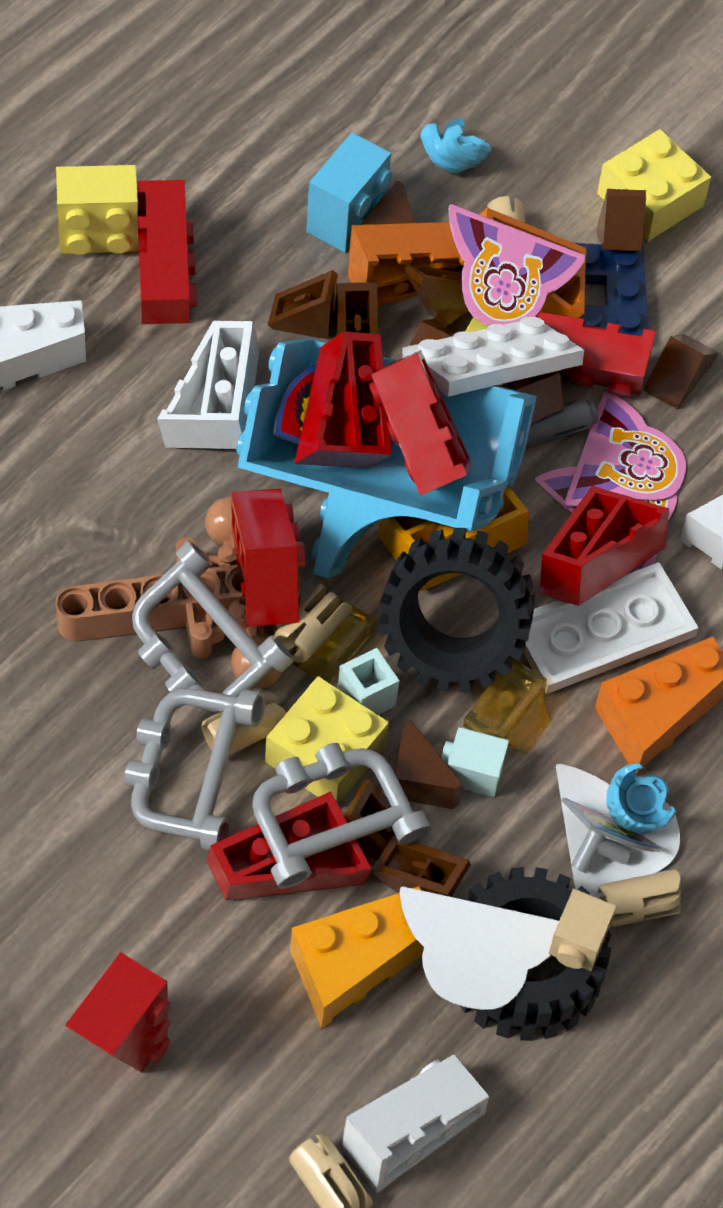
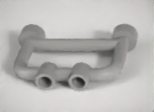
[132,540,295,712]
[125,688,265,851]
[252,743,432,889]

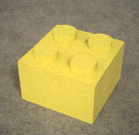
[597,129,711,242]
[56,165,138,255]
[265,676,389,805]

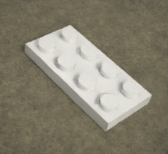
[401,317,584,397]
[523,562,698,694]

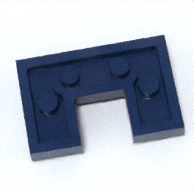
[575,243,648,336]

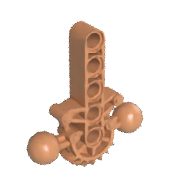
[55,496,301,689]

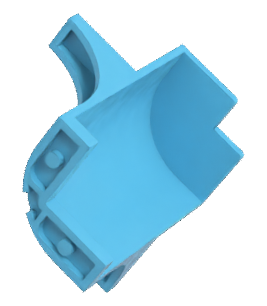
[236,338,537,579]

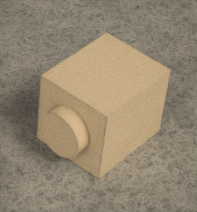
[548,889,616,971]

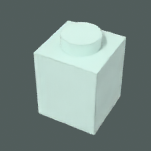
[338,648,399,715]
[441,727,509,798]

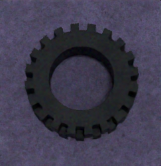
[378,528,535,692]
[459,867,611,1041]

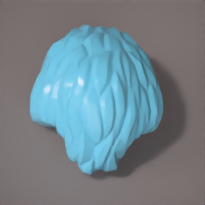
[421,118,491,174]
[606,763,676,834]

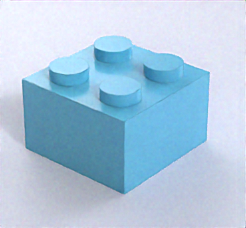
[306,132,393,253]

